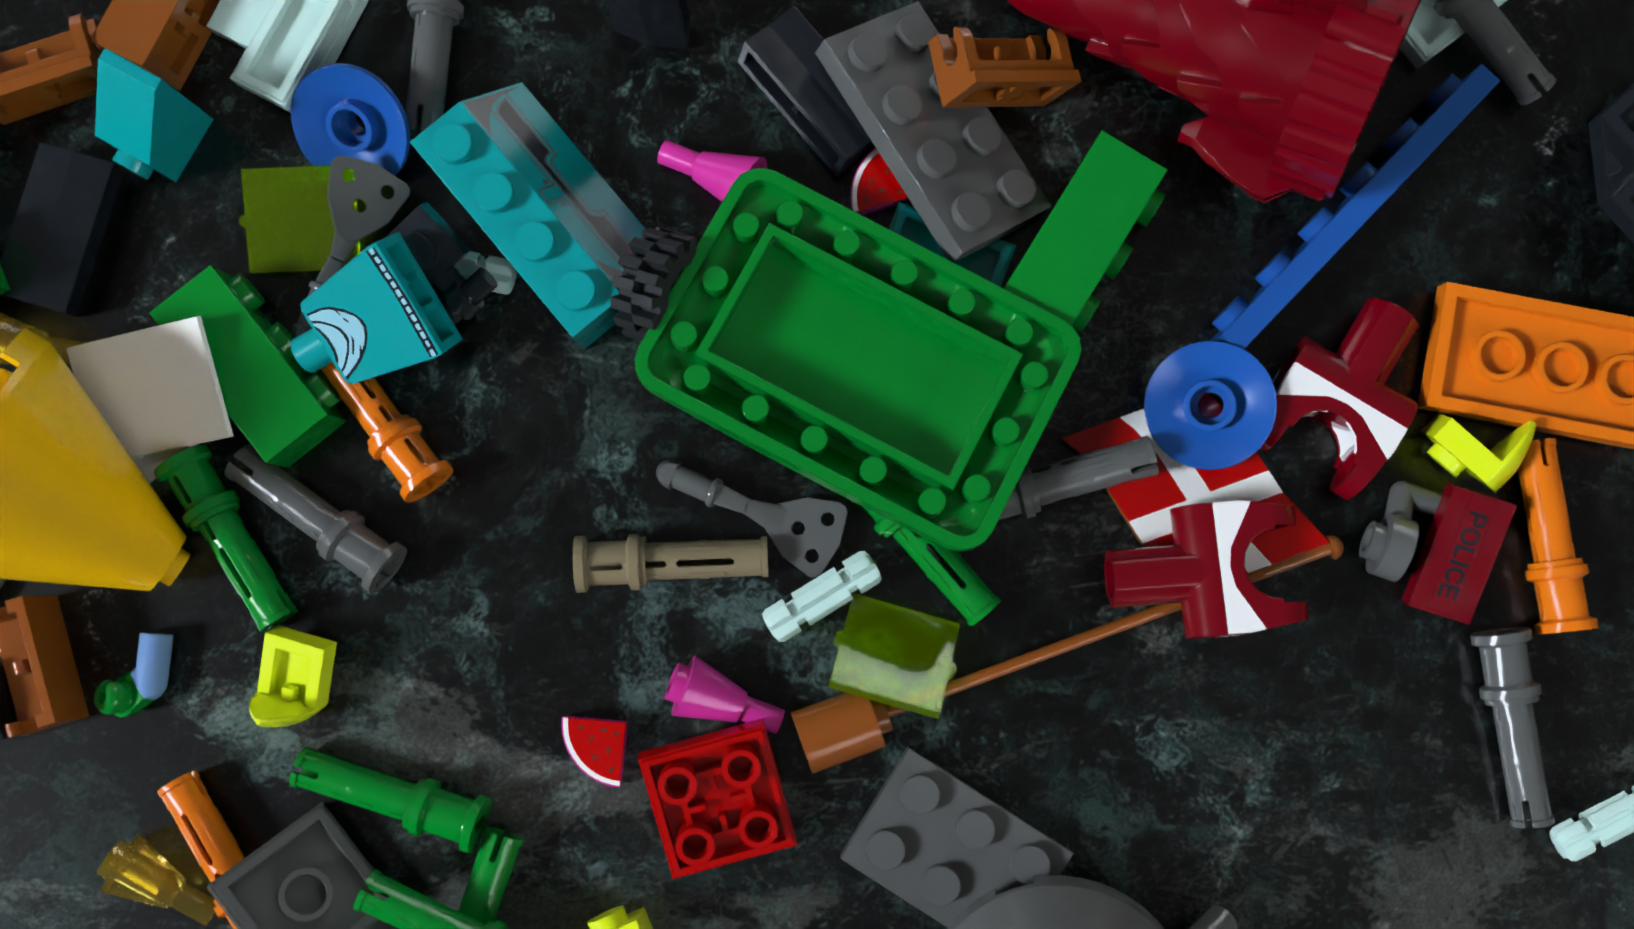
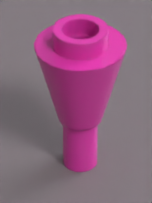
[657,140,767,202]
[664,655,785,734]

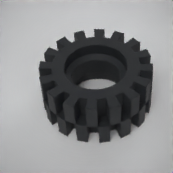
[610,226,701,342]

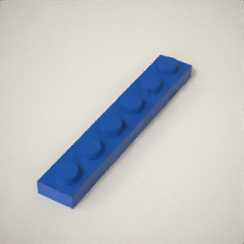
[1210,63,1500,349]

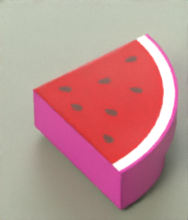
[850,148,911,215]
[561,715,628,788]

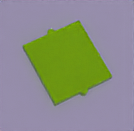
[239,165,362,273]
[828,593,960,719]

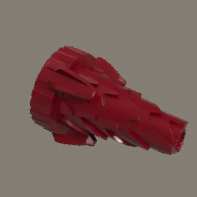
[1007,0,1421,203]

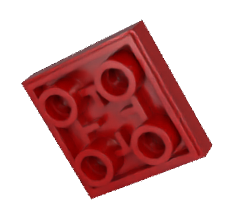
[638,718,798,879]

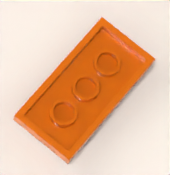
[1418,282,1634,449]

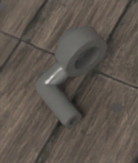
[1359,481,1443,582]

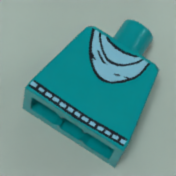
[291,232,463,384]

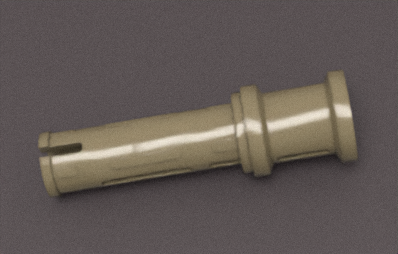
[573,534,768,593]

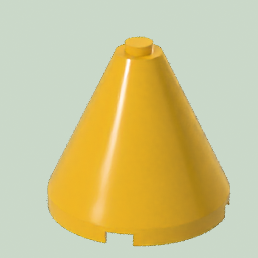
[0,328,191,591]

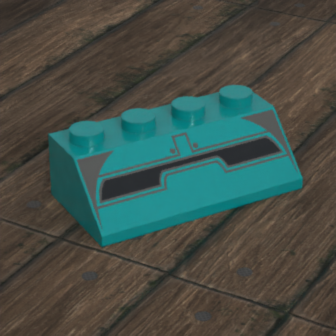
[410,82,645,350]

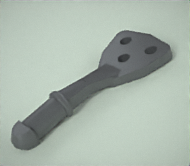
[292,155,410,339]
[656,460,848,578]

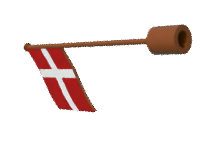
[791,393,1344,774]

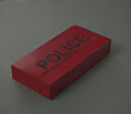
[1401,482,1517,625]

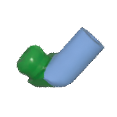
[94,632,174,718]

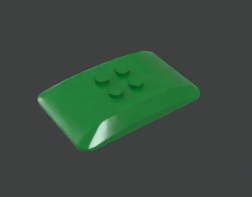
[634,168,1081,551]

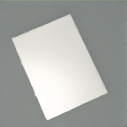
[66,316,234,459]

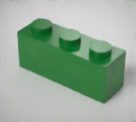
[1004,130,1167,333]
[149,265,347,468]

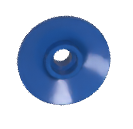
[291,63,410,183]
[1144,341,1277,470]

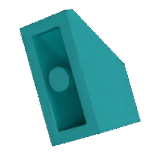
[95,48,214,182]

